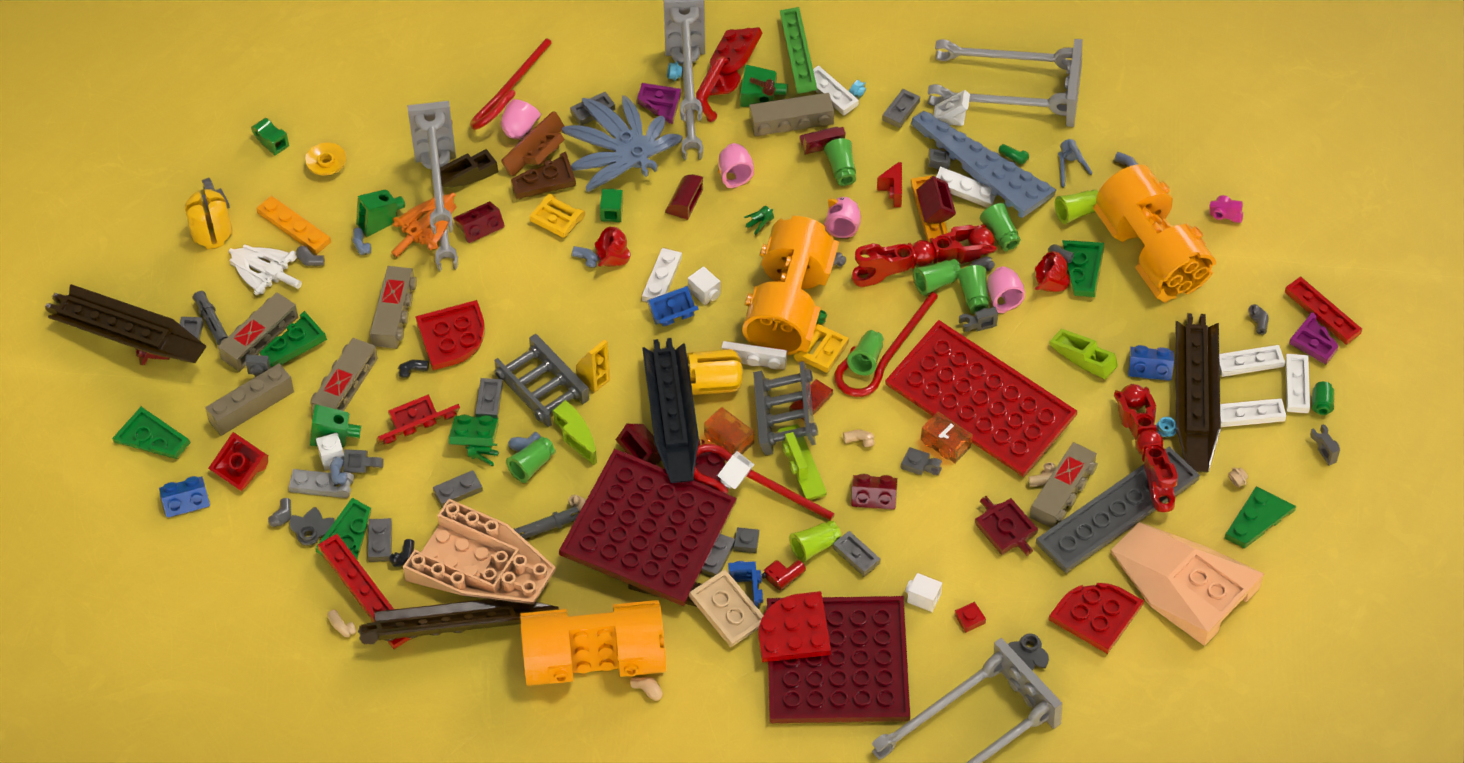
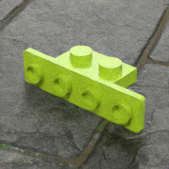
[778,424,827,500]

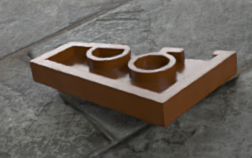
[511,151,576,199]

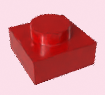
[954,602,986,632]

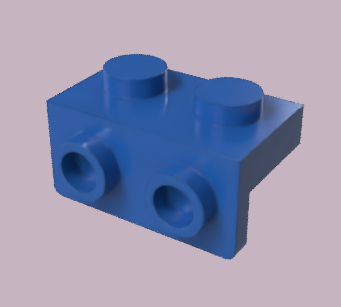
[647,286,699,327]
[1128,345,1174,381]
[159,476,210,517]

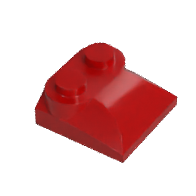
[208,432,269,491]

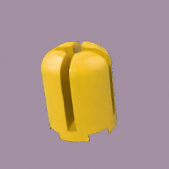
[185,189,232,249]
[687,349,743,395]

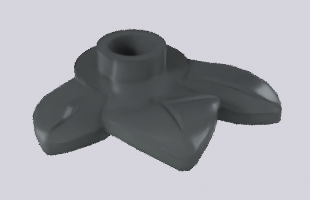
[289,507,335,546]
[1008,633,1049,670]

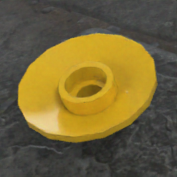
[305,142,346,175]

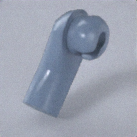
[1114,152,1138,167]
[352,228,371,255]
[572,246,598,268]
[508,432,541,452]
[330,457,347,485]

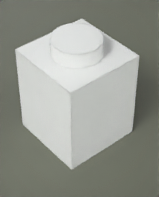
[688,266,721,305]
[316,433,344,470]
[717,451,755,489]
[905,573,942,612]

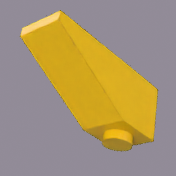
[576,339,610,393]

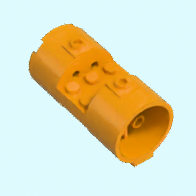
[1093,165,1216,303]
[742,216,839,355]
[520,600,666,686]

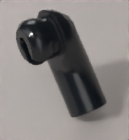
[398,359,429,378]
[389,539,415,567]

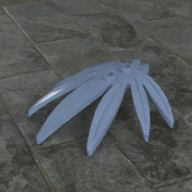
[562,95,683,192]

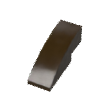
[440,149,499,188]

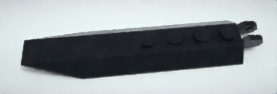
[642,338,699,483]

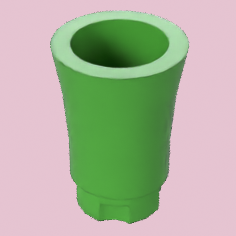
[824,138,856,186]
[980,203,1021,251]
[913,259,961,296]
[957,265,989,314]
[847,330,884,376]
[506,437,556,483]

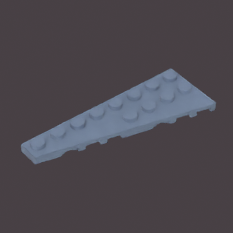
[911,111,1056,218]

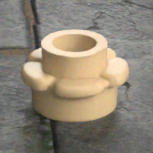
[1228,467,1248,488]

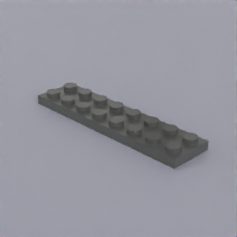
[1036,446,1200,573]

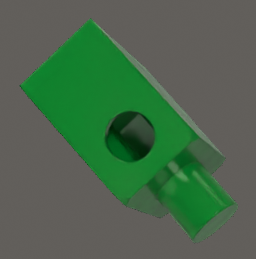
[740,65,788,107]
[356,190,405,237]
[310,405,362,447]

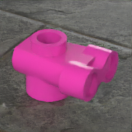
[1209,195,1243,223]

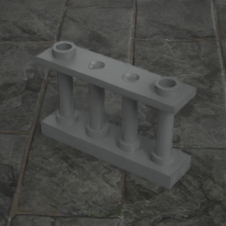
[494,334,589,427]
[753,361,818,456]

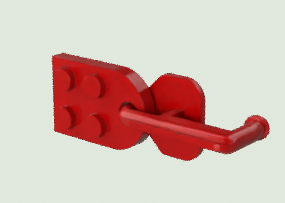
[696,27,763,122]

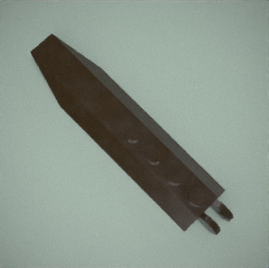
[45,284,206,363]
[1175,313,1221,472]
[358,599,559,645]

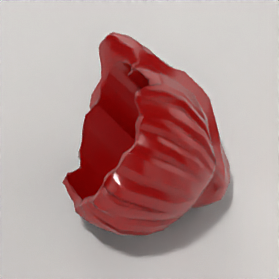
[594,226,631,267]
[1035,251,1070,292]

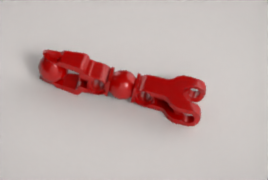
[852,224,997,287]
[1114,384,1178,512]

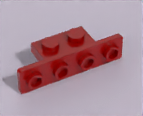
[376,394,460,445]

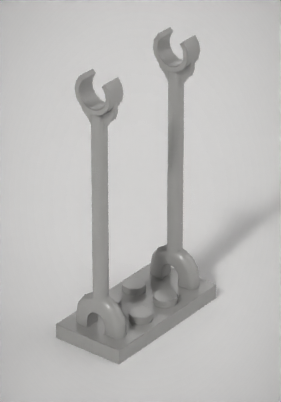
[663,0,705,160]
[928,39,1083,127]
[407,101,458,271]
[872,638,1062,763]

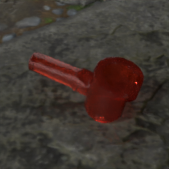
[750,77,775,96]

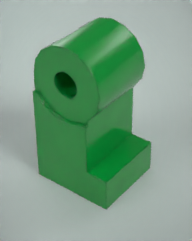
[251,118,289,156]

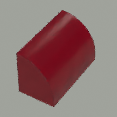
[665,174,703,220]
[916,176,956,224]
[615,423,662,465]

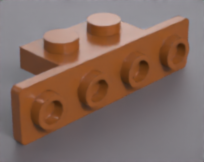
[501,111,565,176]

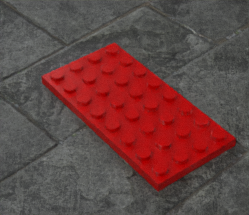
[885,320,1077,477]

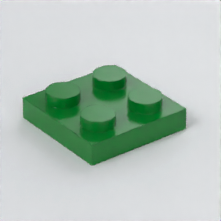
[449,414,499,446]

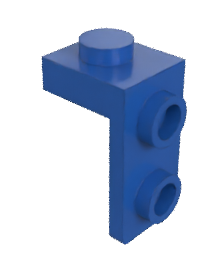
[728,561,763,609]

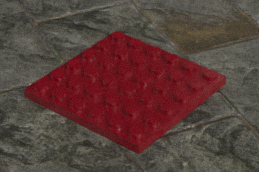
[559,448,737,607]
[767,596,910,723]

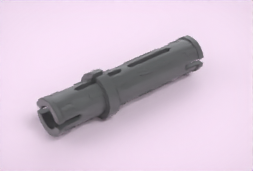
[192,291,229,345]
[514,506,579,539]

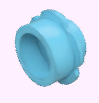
[667,61,682,81]
[849,80,866,98]
[1156,417,1177,437]

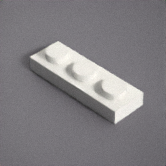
[813,65,859,116]
[936,167,995,208]
[642,248,682,302]
[721,341,787,370]
[1219,345,1285,377]
[1285,354,1310,413]
[1220,399,1286,427]

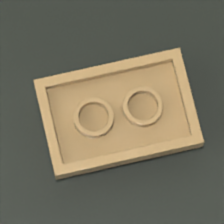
[689,569,763,647]

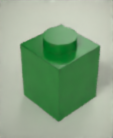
[600,189,623,222]

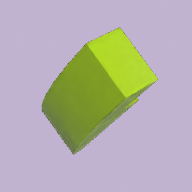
[1049,328,1118,380]
[553,400,597,465]

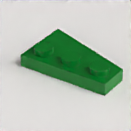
[1062,240,1104,297]
[259,311,327,368]
[112,406,191,459]
[1225,486,1296,549]
[315,498,371,560]

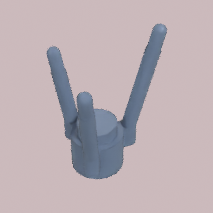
[1058,139,1092,187]

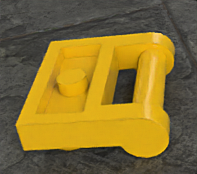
[530,194,585,238]
[794,324,849,373]

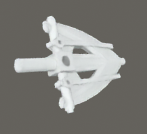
[229,244,302,295]

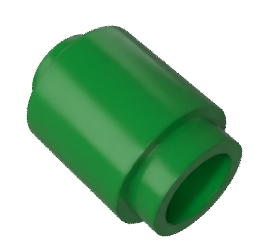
[1312,381,1334,415]

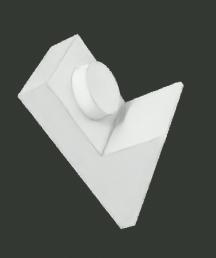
[933,90,970,126]

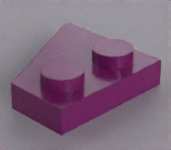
[637,83,681,124]
[1289,313,1339,365]

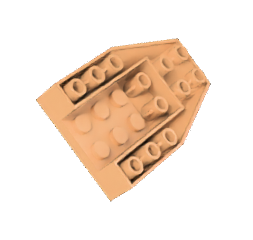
[403,499,556,604]
[1111,522,1264,646]

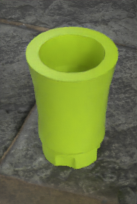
[1054,190,1098,224]
[789,520,841,563]

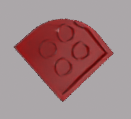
[415,300,485,370]
[1049,583,1144,654]
[759,591,831,662]

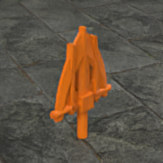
[391,192,457,258]

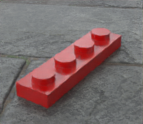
[1285,276,1362,345]

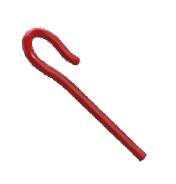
[470,38,552,130]
[834,292,938,397]
[694,444,835,521]

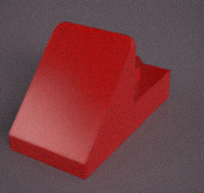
[877,162,902,207]

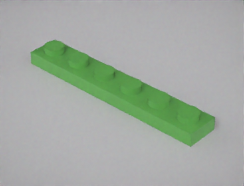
[780,7,817,94]

